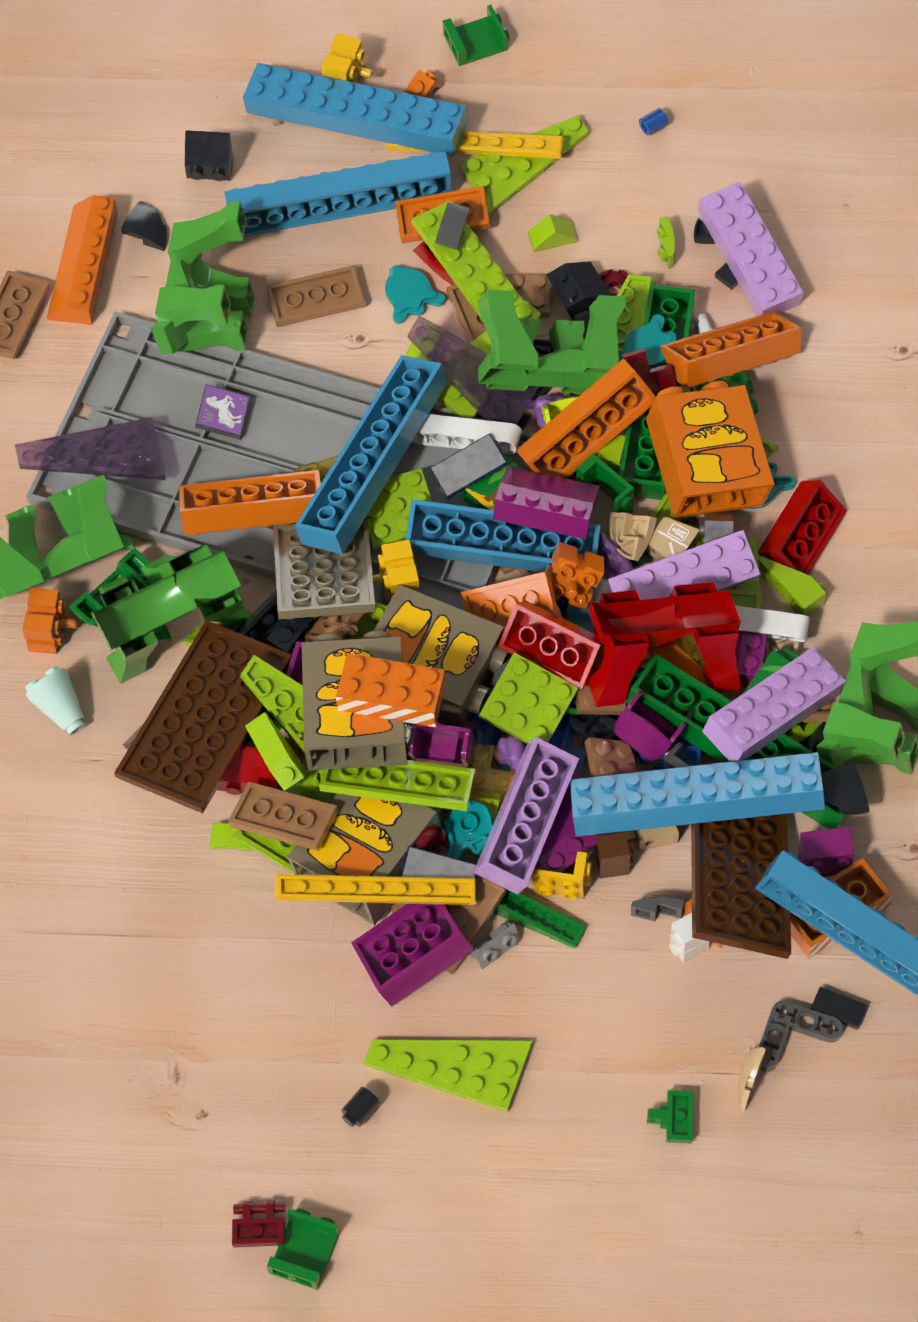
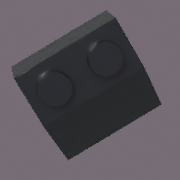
[185,130,234,181]
[546,261,611,321]

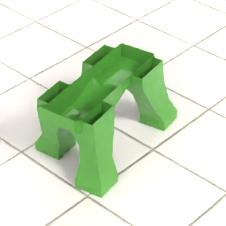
[151,201,255,354]
[478,290,626,393]
[0,475,134,599]
[92,544,251,684]
[816,620,918,775]

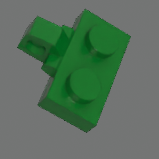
[647,1090,693,1144]

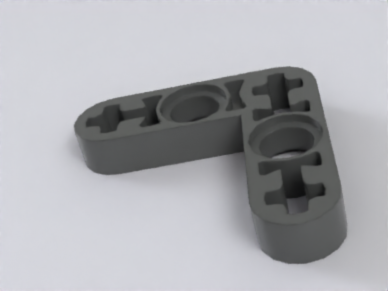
[759,1001,843,1072]

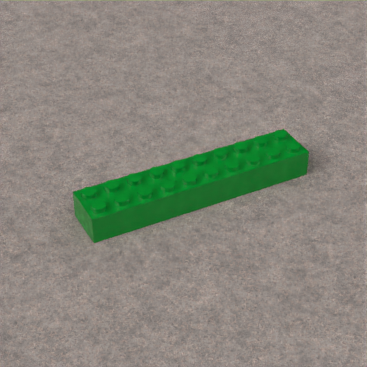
[619,284,695,500]
[625,654,864,829]

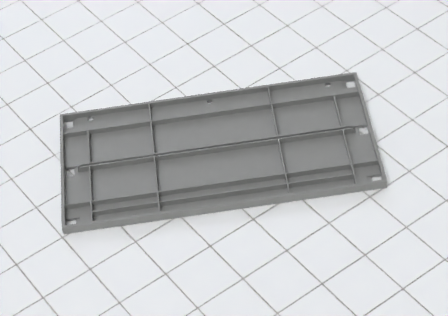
[26,311,534,611]

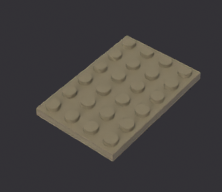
[273,518,376,619]

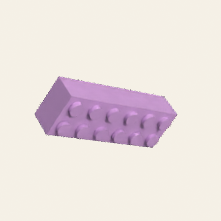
[697,182,804,316]
[608,530,760,600]
[702,646,846,762]
[473,737,579,894]

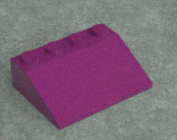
[493,466,600,539]
[534,769,614,873]
[351,904,474,1007]

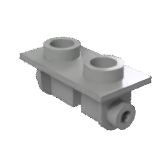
[469,922,521,970]

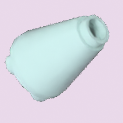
[25,666,86,735]

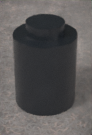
[341,1087,380,1127]

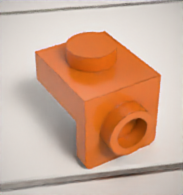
[404,70,442,98]

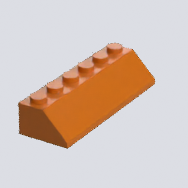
[47,195,118,325]
[661,311,801,388]
[516,358,656,479]
[179,470,321,535]

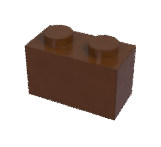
[596,832,634,879]

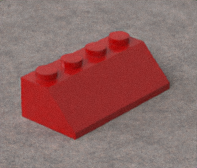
[758,480,847,575]
[498,600,604,689]
[217,746,296,795]

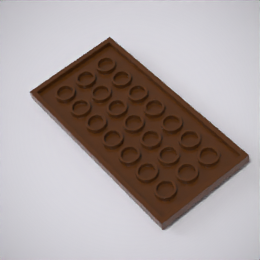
[114,621,292,814]
[691,814,791,959]

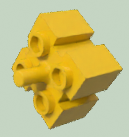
[321,32,373,83]
[372,540,419,601]

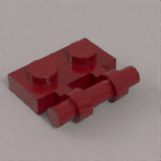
[232,1200,286,1248]

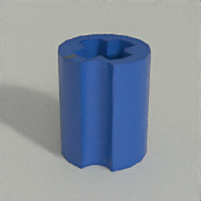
[639,108,668,135]

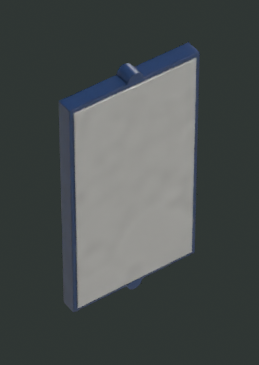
[430,433,508,499]
[400,846,477,886]

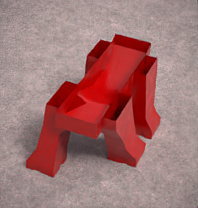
[587,582,741,707]

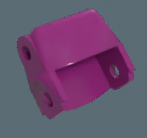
[614,689,687,761]
[408,724,475,768]

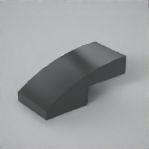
[435,202,470,250]
[631,897,685,922]

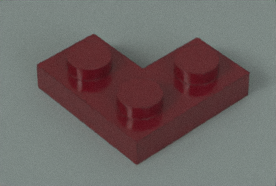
[621,349,677,394]

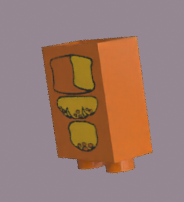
[646,381,774,518]

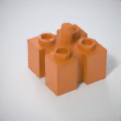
[544,542,604,610]
[22,587,77,654]

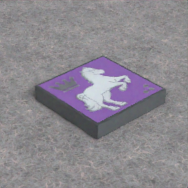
[195,384,250,440]

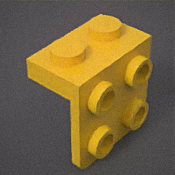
[533,852,592,900]

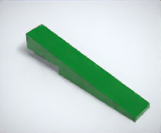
[493,886,586,949]

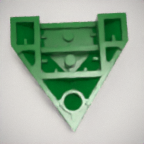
[69,547,172,642]

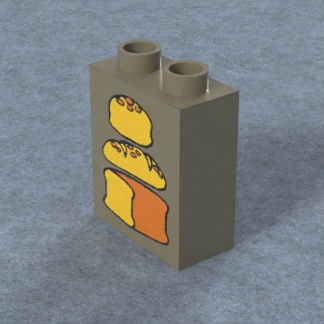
[374,585,512,728]
[302,631,407,770]
[287,794,442,926]

